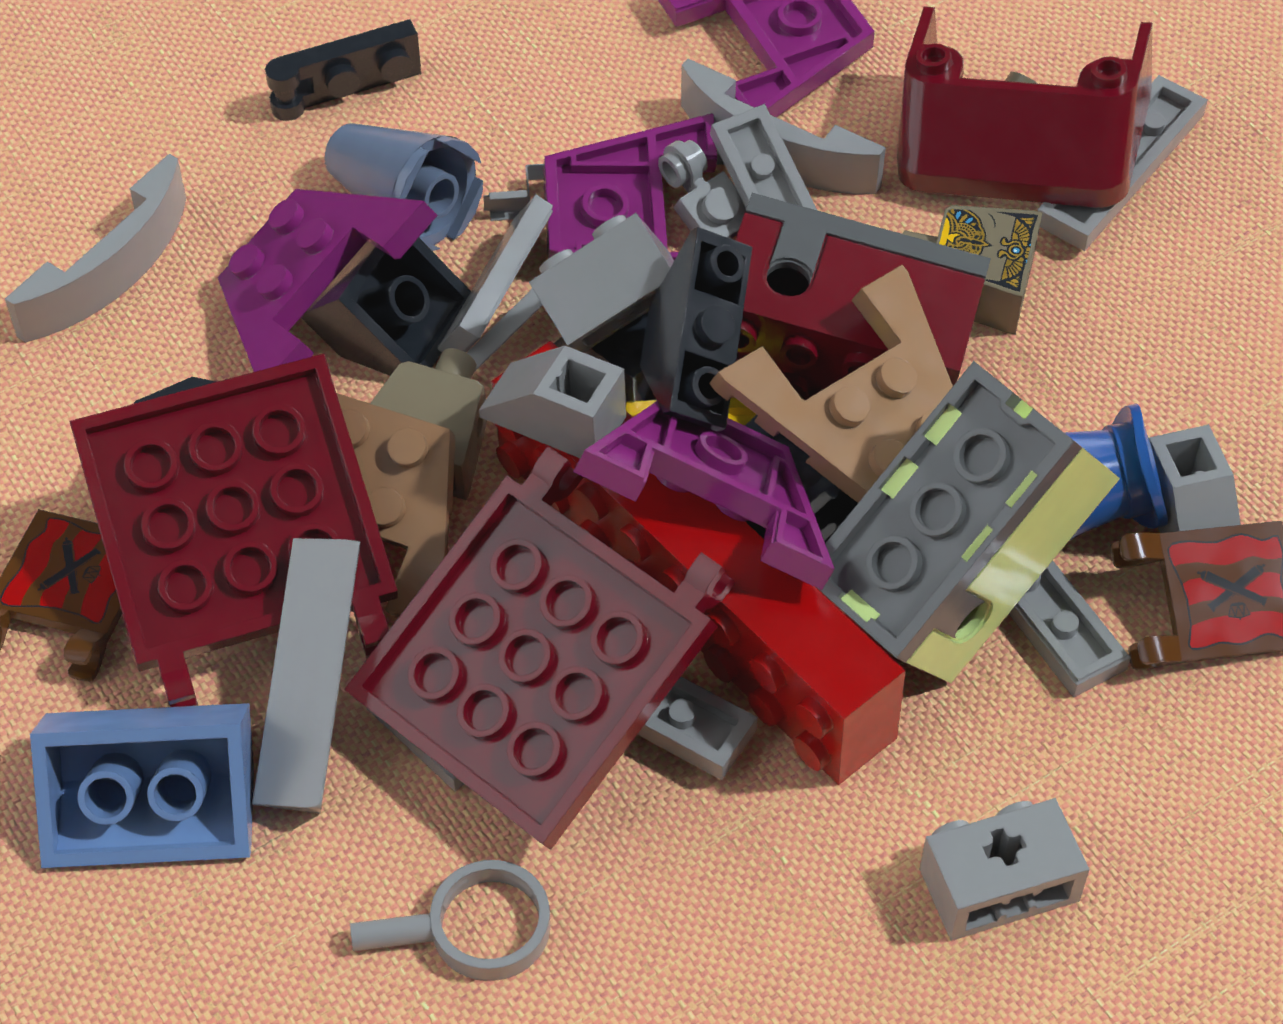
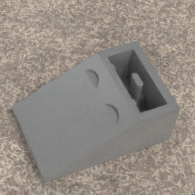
[529,213,674,353]

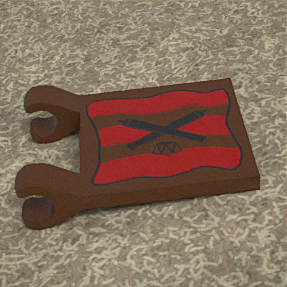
[0,509,122,682]
[1110,520,1283,670]

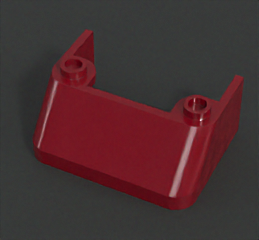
[897,6,1153,208]

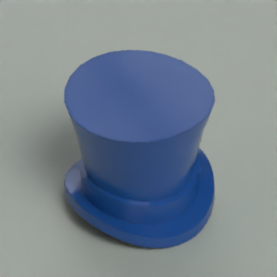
[1064,403,1168,541]

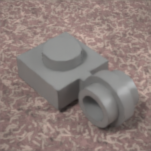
[658,140,746,239]

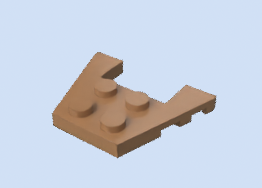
[709,265,953,503]
[337,393,455,618]

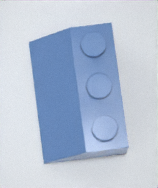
[30,703,254,868]

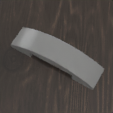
[681,58,886,194]
[5,154,186,343]

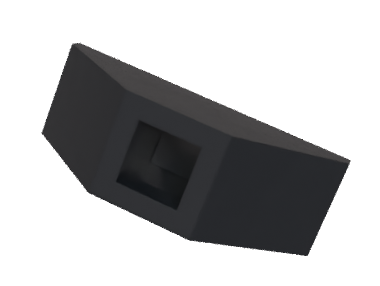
[640,227,753,432]

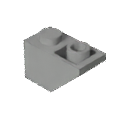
[479,346,626,458]
[1149,424,1241,533]

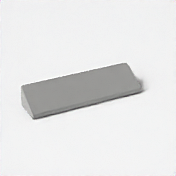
[253,538,360,814]

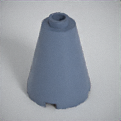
[325,123,483,251]

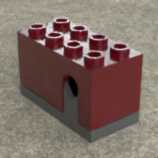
[735,193,991,400]

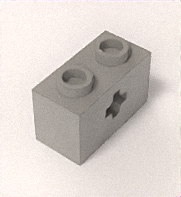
[920,798,1090,941]

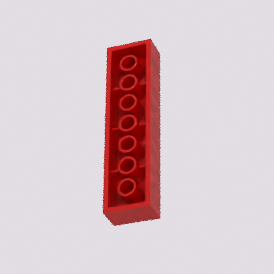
[491,340,905,785]

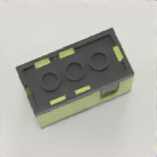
[818,361,1120,683]

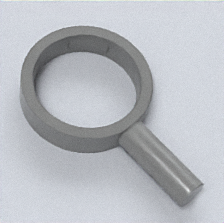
[350,860,551,981]

